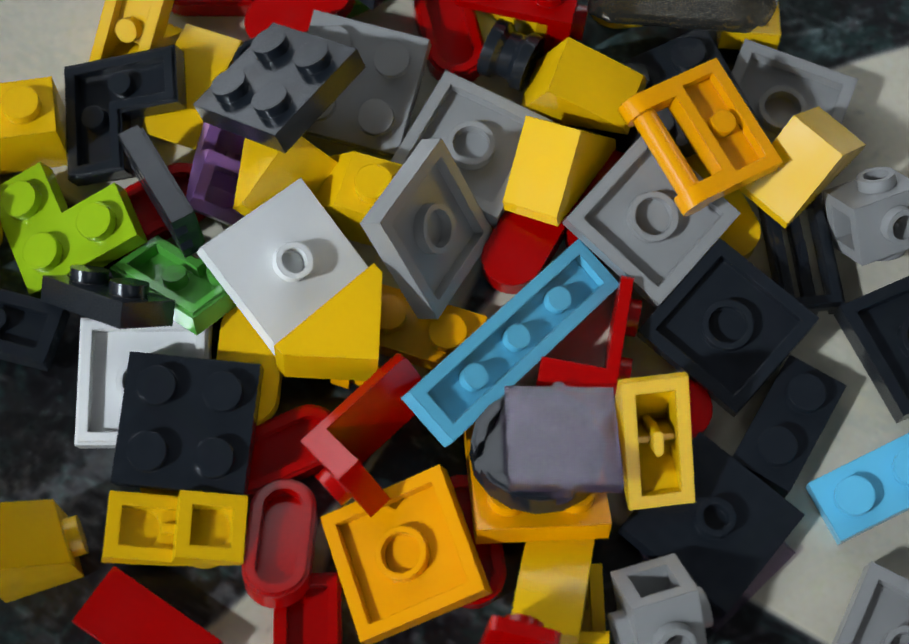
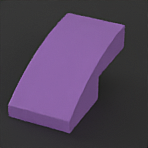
[186,122,245,226]

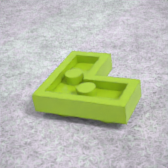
[0,162,148,299]

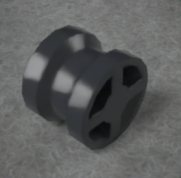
[477,18,545,92]

